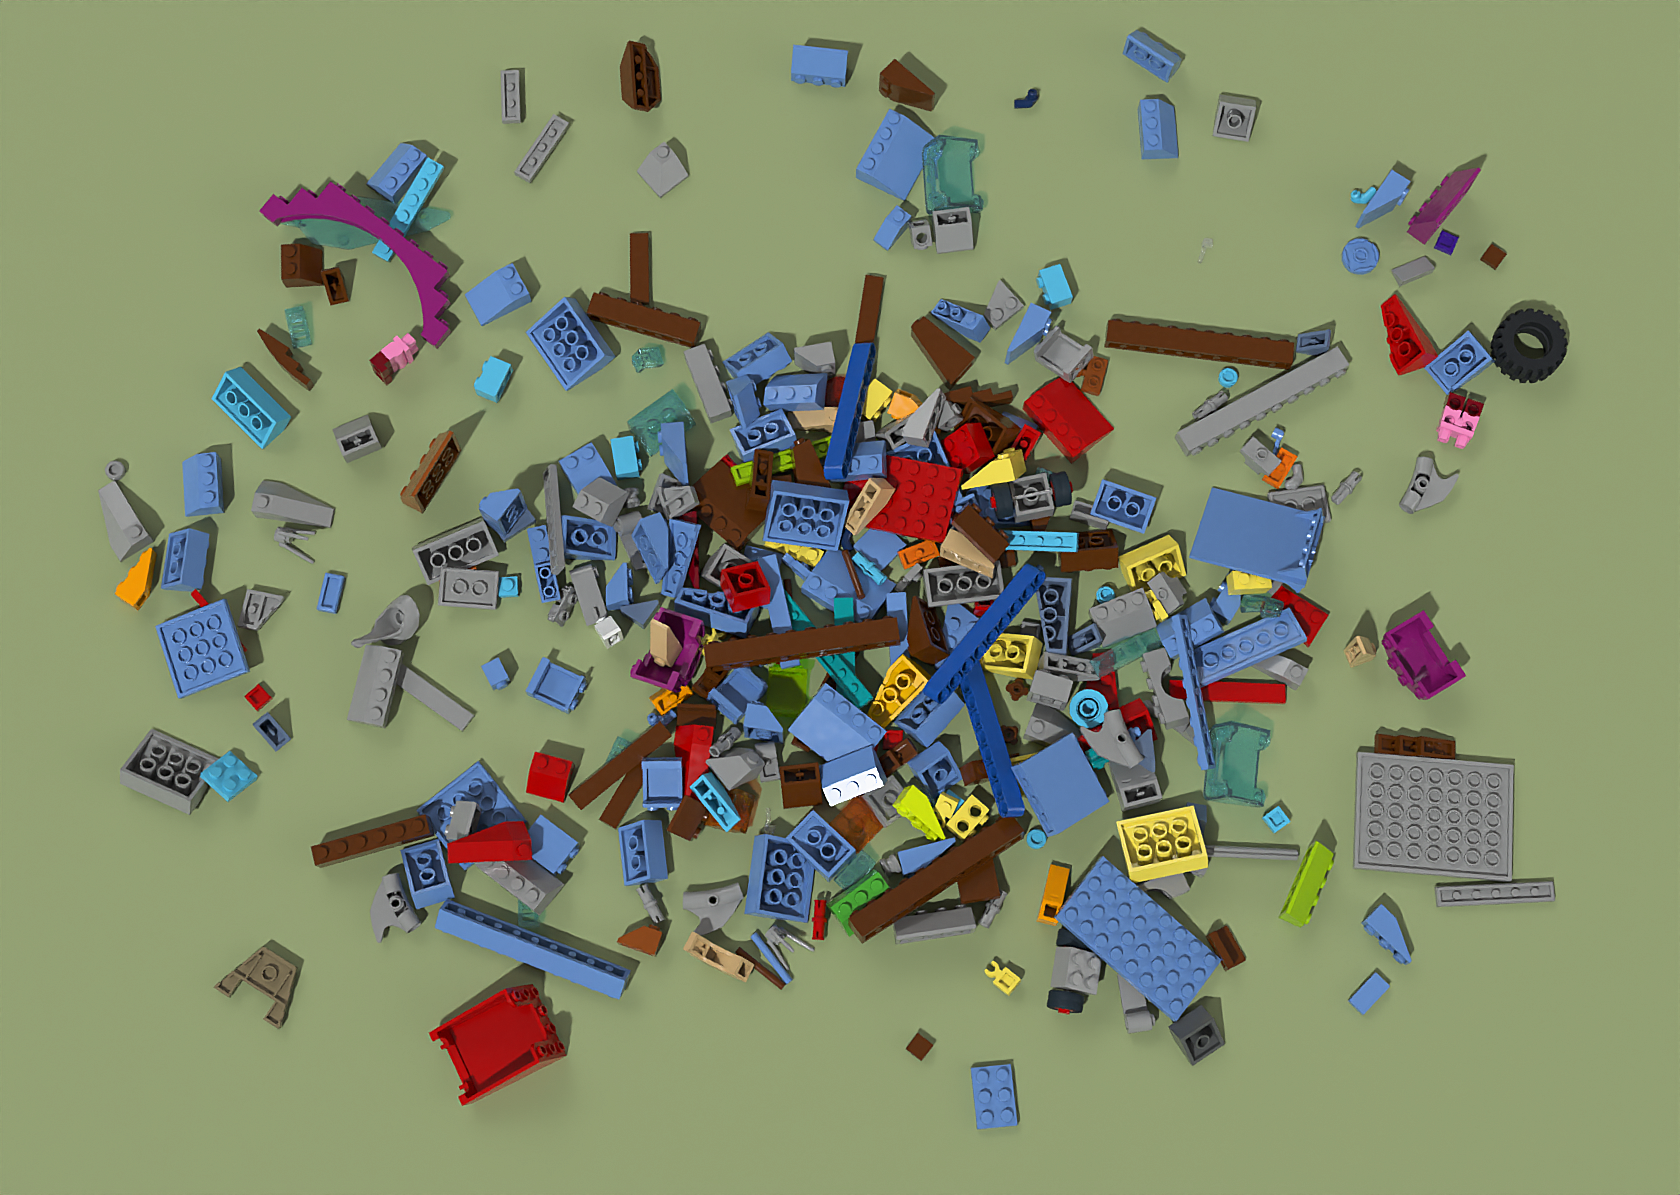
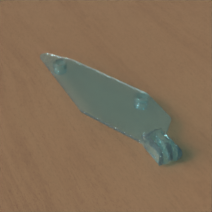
[280,197,451,250]

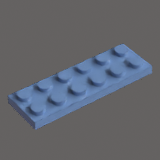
[1193,608,1307,688]

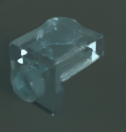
[632,347,664,373]

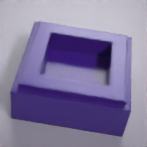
[1434,231,1459,255]

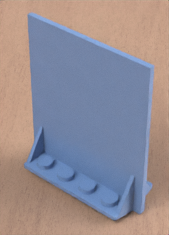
[1189,487,1325,594]

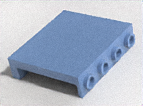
[1011,732,1109,837]

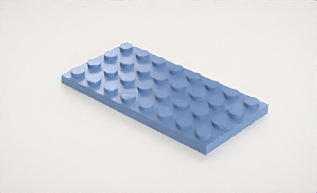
[1054,856,1221,1022]

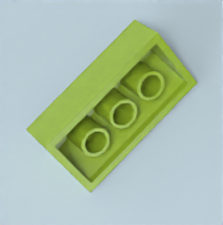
[1278,841,1334,928]

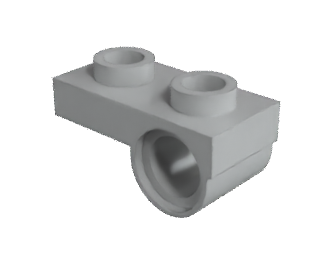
[755,741,780,783]

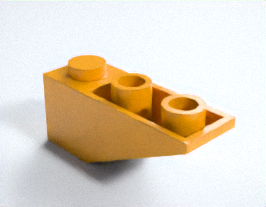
[887,388,942,434]
[115,548,157,610]
[1036,864,1070,926]

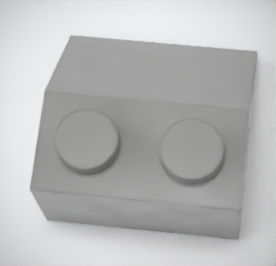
[1212,94,1256,142]
[794,342,835,379]
[572,477,629,527]
[1026,669,1073,711]
[444,801,482,842]

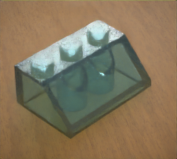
[627,389,696,457]

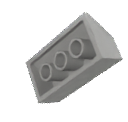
[412,517,499,585]
[922,561,1004,607]
[347,645,404,728]
[475,860,564,916]
[893,905,976,945]

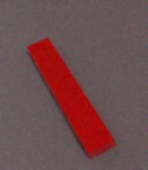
[1169,680,1286,704]

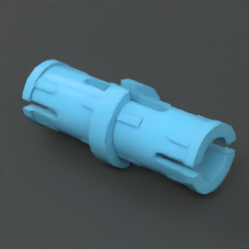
[852,551,887,586]

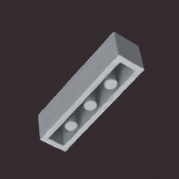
[683,344,734,424]

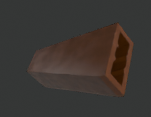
[911,316,975,390]
[790,437,831,488]

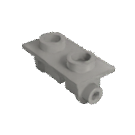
[547,586,578,627]

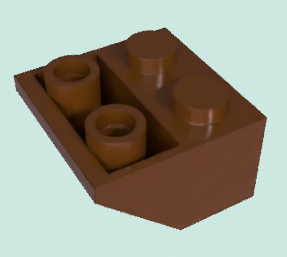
[779,762,822,809]

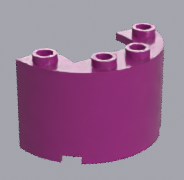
[630,607,705,693]
[1381,610,1466,700]

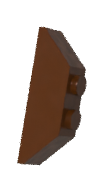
[620,41,661,112]

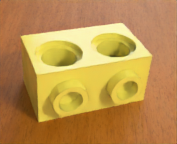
[945,795,989,842]

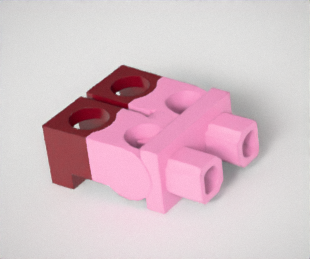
[369,333,419,386]
[1436,392,1484,449]

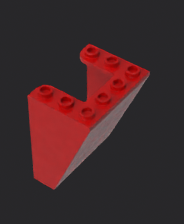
[429,984,567,1106]

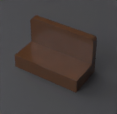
[677,703,717,729]
[1206,926,1246,972]

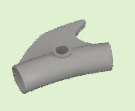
[1399,457,1459,514]
[1080,709,1144,769]
[370,873,421,943]
[683,882,744,936]

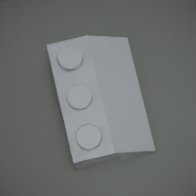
[1089,587,1157,648]

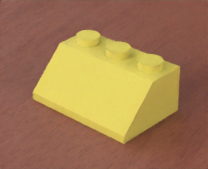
[1118,535,1186,593]

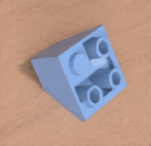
[606,562,634,611]

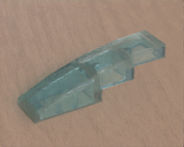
[1089,628,1163,678]

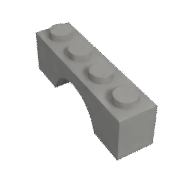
[1140,648,1189,730]
[1134,873,1190,900]

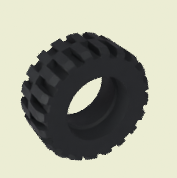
[1490,308,1568,383]

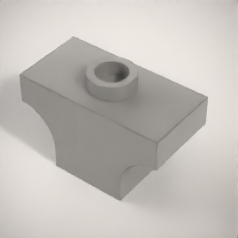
[1240,437,1282,476]
[1147,572,1187,614]

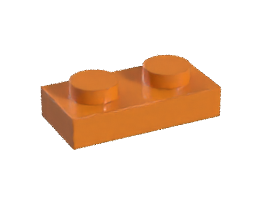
[1262,447,1298,489]
[897,540,940,570]

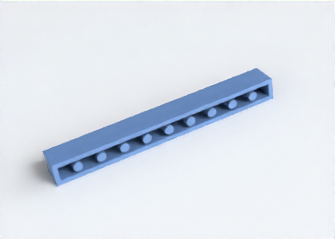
[435,899,631,999]

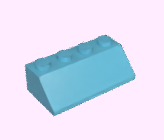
[211,367,291,449]

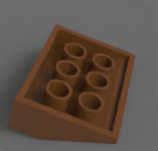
[691,460,767,552]

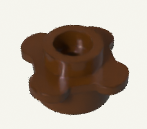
[1005,678,1028,701]
[1000,725,1018,745]

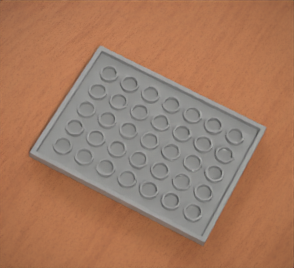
[1353,752,1514,882]

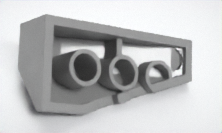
[98,480,154,562]
[251,480,334,528]
[1023,702,1091,764]

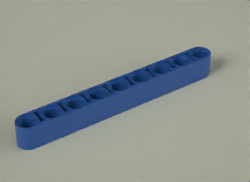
[824,342,876,480]
[923,564,1046,704]
[960,661,1025,818]

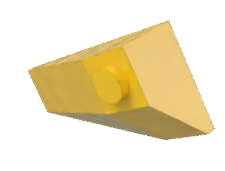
[867,654,931,729]

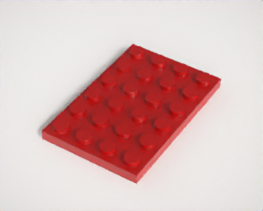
[843,455,963,543]

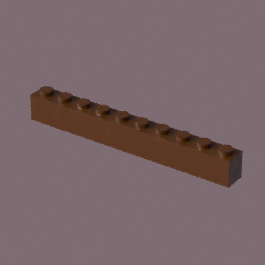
[1104,319,1294,370]
[704,616,901,673]
[848,816,1024,944]

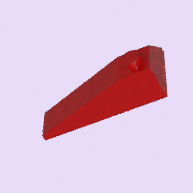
[1381,294,1438,375]
[1077,698,1158,754]
[674,725,715,801]
[447,821,532,864]

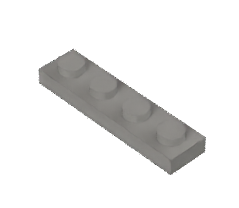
[514,114,570,183]

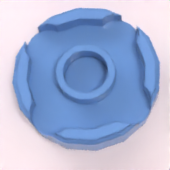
[1341,238,1379,275]

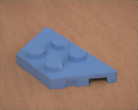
[934,604,979,670]

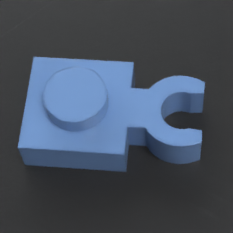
[782,553,811,581]

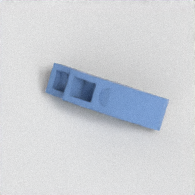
[527,525,561,603]

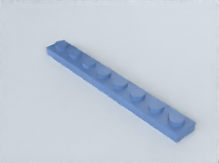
[1171,615,1216,770]

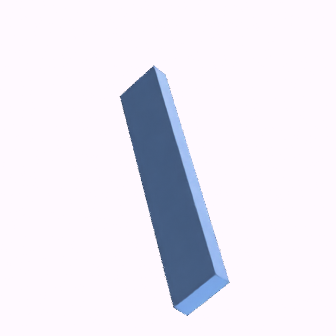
[757,554,801,669]

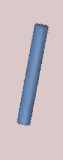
[751,932,793,985]

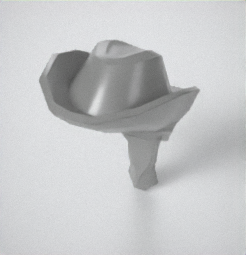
[351,595,420,648]

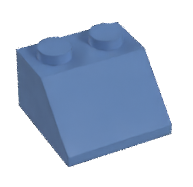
[726,375,761,429]
[907,741,962,800]

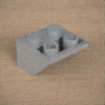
[932,207,973,254]
[333,415,382,463]

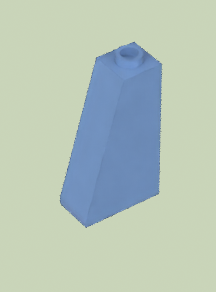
[885,592,910,666]

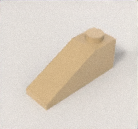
[788,407,838,433]
[844,478,895,536]
[940,529,995,578]
[650,619,683,668]
[1343,636,1377,668]

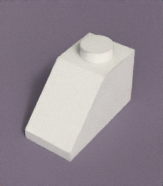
[594,616,624,649]

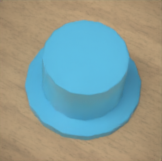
[1069,689,1108,728]

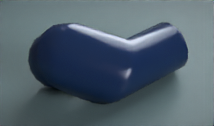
[1014,89,1038,109]
[840,526,854,552]

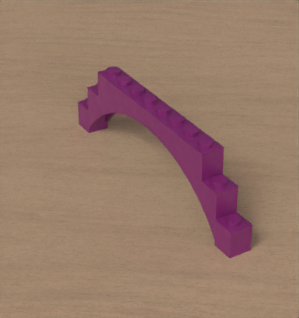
[259,181,451,349]

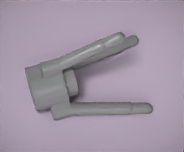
[274,527,315,564]
[765,924,814,970]

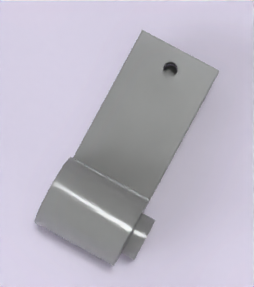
[613,511,647,571]
[569,564,608,626]
[1117,974,1155,1034]

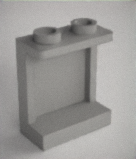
[1034,326,1094,383]

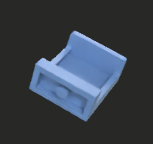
[526,657,587,714]
[707,667,768,725]
[642,757,683,811]
[528,815,580,876]

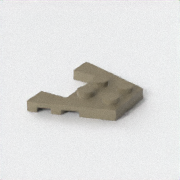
[213,946,298,1029]

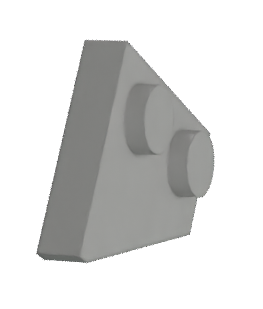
[984,280,1024,331]
[657,486,700,521]
[237,589,285,631]

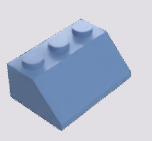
[1123,30,1182,83]
[791,45,848,88]
[1137,99,1178,159]
[366,143,427,205]
[722,332,792,385]
[763,373,828,412]
[730,408,797,463]
[829,440,887,483]
[182,452,224,517]
[1090,479,1156,534]
[479,488,527,537]
[161,528,209,592]
[1156,598,1225,660]
[894,691,965,748]
[743,701,784,744]
[819,745,888,806]
[618,820,668,886]

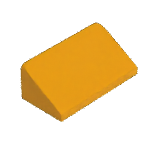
[649,685,694,716]

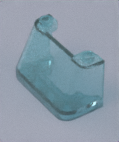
[922,135,984,215]
[1203,721,1271,807]

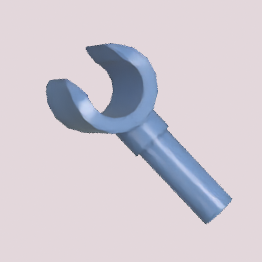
[1271,428,1284,456]

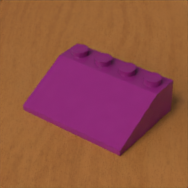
[1407,168,1481,245]

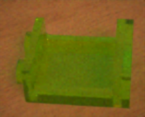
[766,664,808,718]

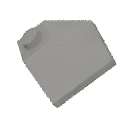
[637,142,689,198]
[699,543,753,589]
[706,747,765,791]

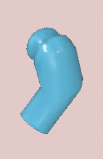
[1350,187,1377,204]

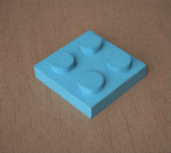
[200,751,258,802]

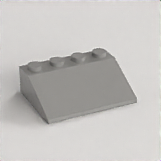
[120,729,218,815]

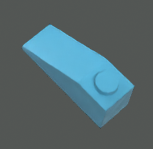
[690,772,741,832]

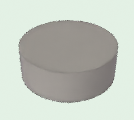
[105,461,126,481]

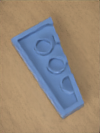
[661,519,701,598]

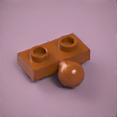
[1075,356,1108,396]

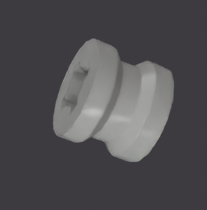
[623,488,640,508]
[879,854,902,878]

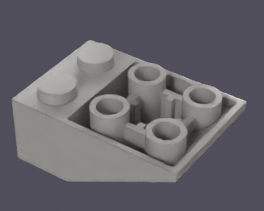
[1108,761,1162,811]

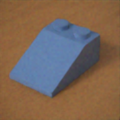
[1355,170,1411,228]
[465,263,532,326]
[1005,303,1053,365]
[1425,331,1495,395]
[657,422,689,486]
[559,442,617,495]
[631,512,668,584]
[561,515,616,561]
[786,810,856,883]
[400,839,455,909]

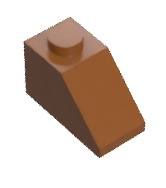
[617,924,664,957]

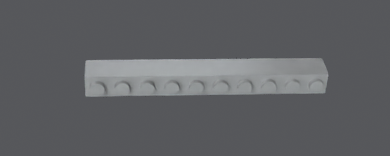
[1175,346,1349,457]

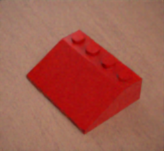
[1022,377,1114,464]

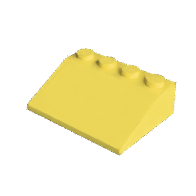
[1116,805,1208,883]

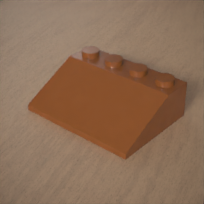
[400,431,461,514]

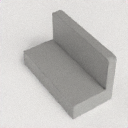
[1069,500,1109,530]

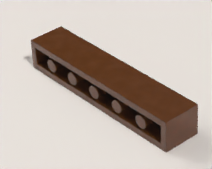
[587,292,701,348]
[311,814,435,868]

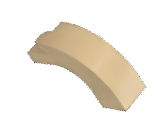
[683,932,754,983]

